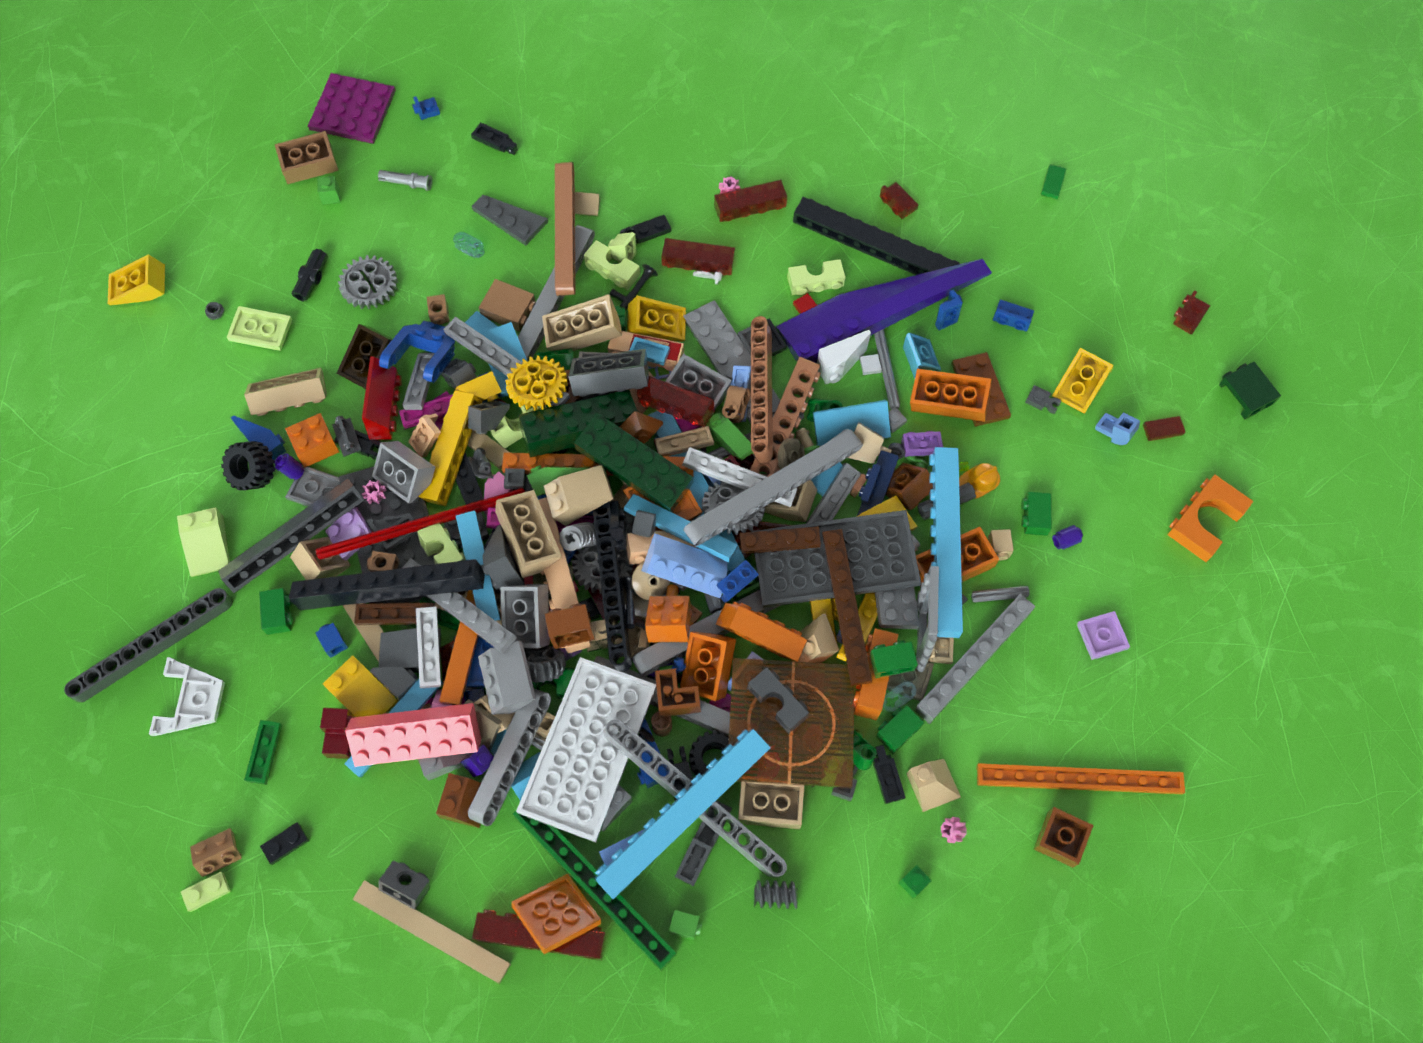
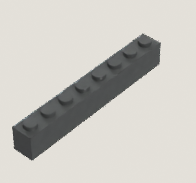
[218,478,364,593]

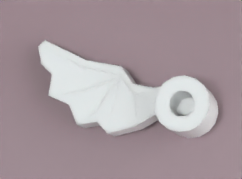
[693,271,722,285]

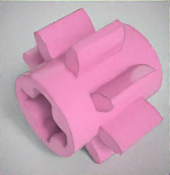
[719,176,740,199]
[362,480,387,504]
[941,817,967,843]

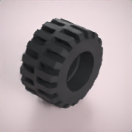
[221,441,275,491]
[689,730,737,776]

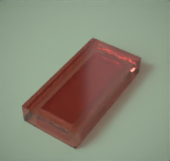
[1143,416,1186,441]

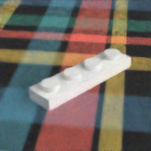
[416,607,441,689]

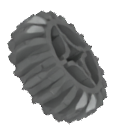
[524,645,566,683]

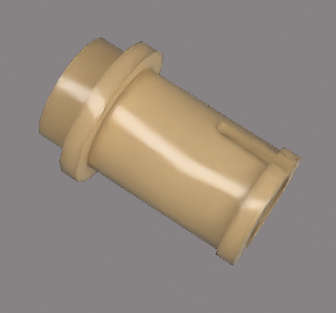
[795,428,814,449]

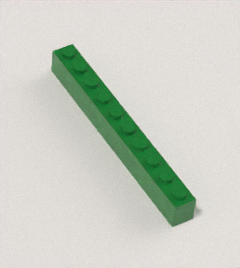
[513,810,677,971]

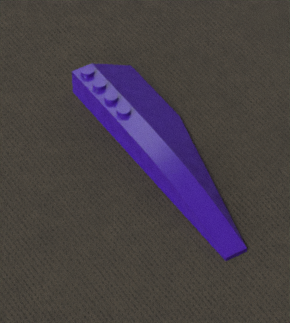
[776,259,992,363]

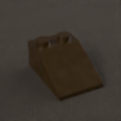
[336,324,393,389]

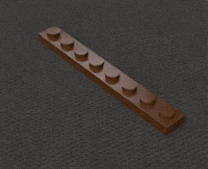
[822,529,872,686]

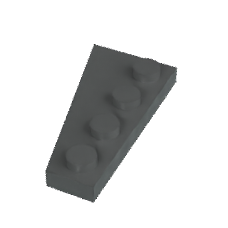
[472,195,548,246]

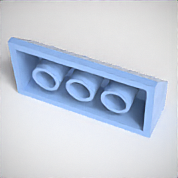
[641,533,727,598]

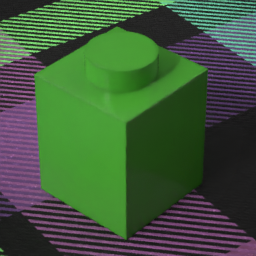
[317,176,340,204]
[669,910,702,940]

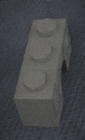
[747,667,809,734]

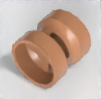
[651,711,672,737]

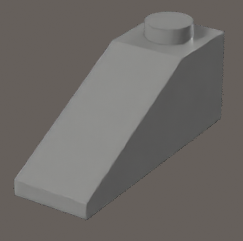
[418,753,469,781]

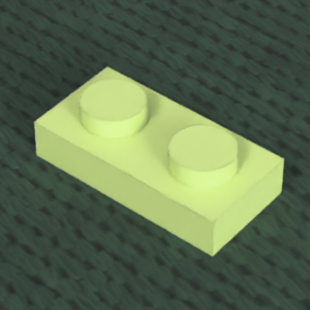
[181,872,231,912]

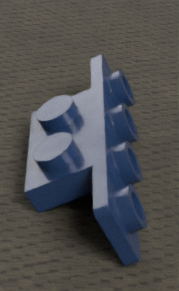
[857,450,899,516]

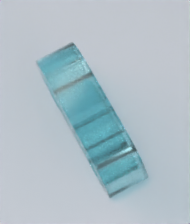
[453,232,485,258]
[883,681,916,712]

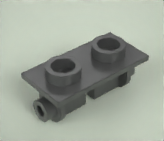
[332,416,361,457]
[468,448,493,479]

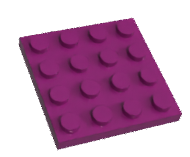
[308,73,396,144]

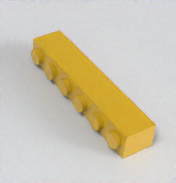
[418,391,482,506]

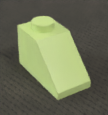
[608,232,637,262]

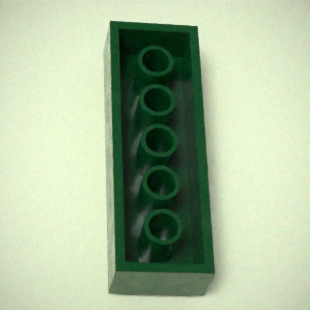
[519,390,638,457]
[574,413,693,512]

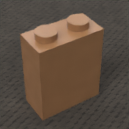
[479,279,536,332]

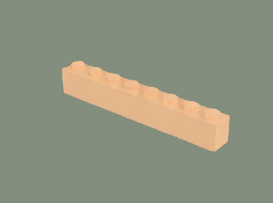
[538,497,591,654]

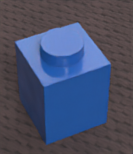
[315,623,348,658]

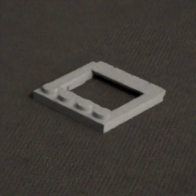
[916,566,939,672]

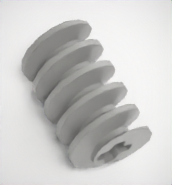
[559,522,596,551]

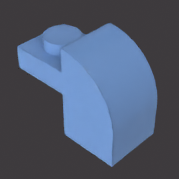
[1095,412,1140,445]

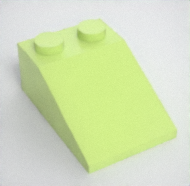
[177,507,230,577]

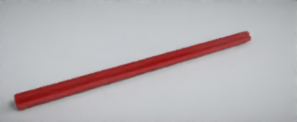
[316,488,525,560]

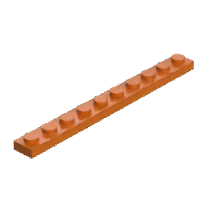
[502,453,694,477]
[977,763,1185,794]

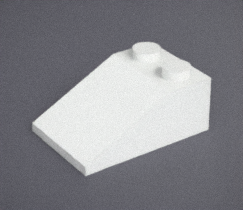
[817,330,871,384]

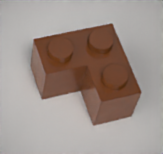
[655,668,701,717]

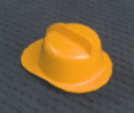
[959,463,1000,499]

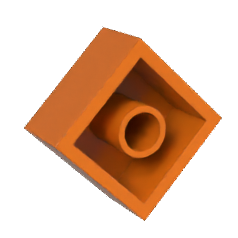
[285,413,339,468]

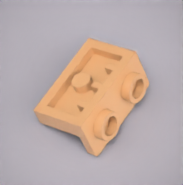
[408,414,441,458]

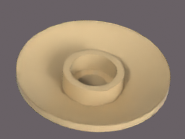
[631,562,670,600]

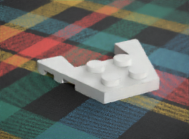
[149,657,225,736]

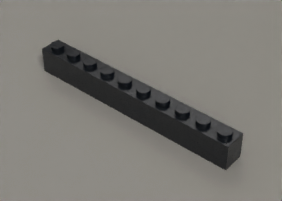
[793,197,960,275]
[289,559,485,610]

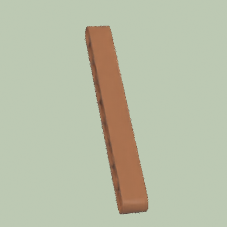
[555,162,576,296]
[751,316,773,463]

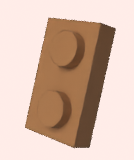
[190,828,242,877]

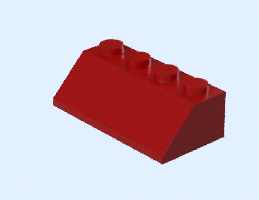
[362,357,402,440]

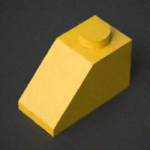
[455,371,502,402]

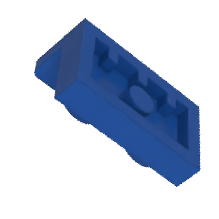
[935,290,963,331]
[993,299,1034,332]
[716,560,759,603]

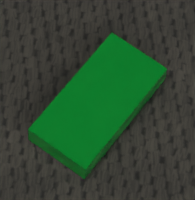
[1041,164,1066,199]

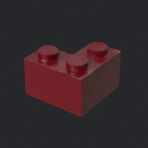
[320,708,355,759]

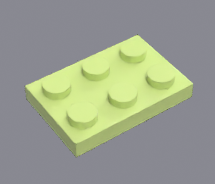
[227,306,292,351]

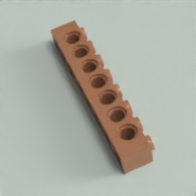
[750,357,821,477]

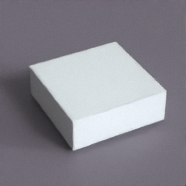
[859,354,882,375]

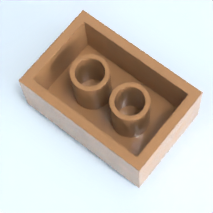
[275,131,339,184]

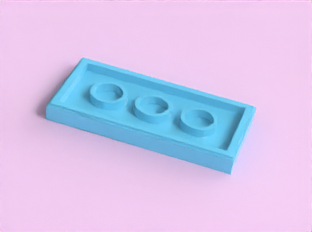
[480,322,528,397]
[813,400,891,446]

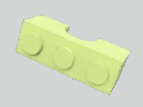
[584,240,640,290]
[787,259,845,295]
[490,405,546,448]
[417,523,465,564]

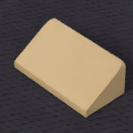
[575,192,600,216]

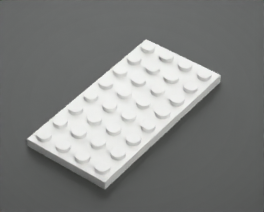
[516,657,657,842]

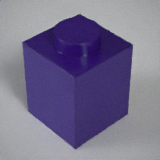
[460,744,494,777]

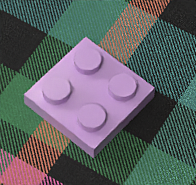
[325,507,372,560]
[1077,611,1130,660]

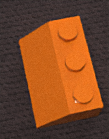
[680,631,736,701]

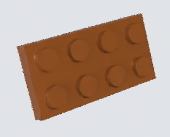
[951,352,1011,427]

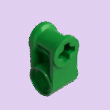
[807,398,843,422]
[838,729,876,770]

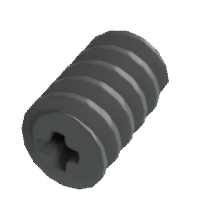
[754,880,798,909]

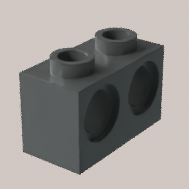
[441,358,477,388]

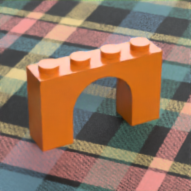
[1168,475,1254,562]

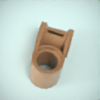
[722,385,751,423]

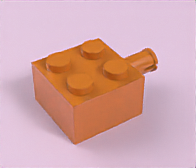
[645,584,692,642]

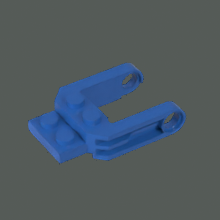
[379,321,455,383]

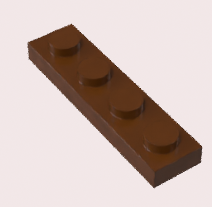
[740,526,821,554]
[354,603,435,625]

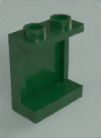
[1219,362,1281,420]

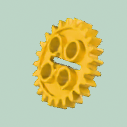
[505,356,568,411]

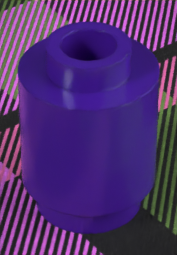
[275,453,305,480]
[1052,525,1083,549]

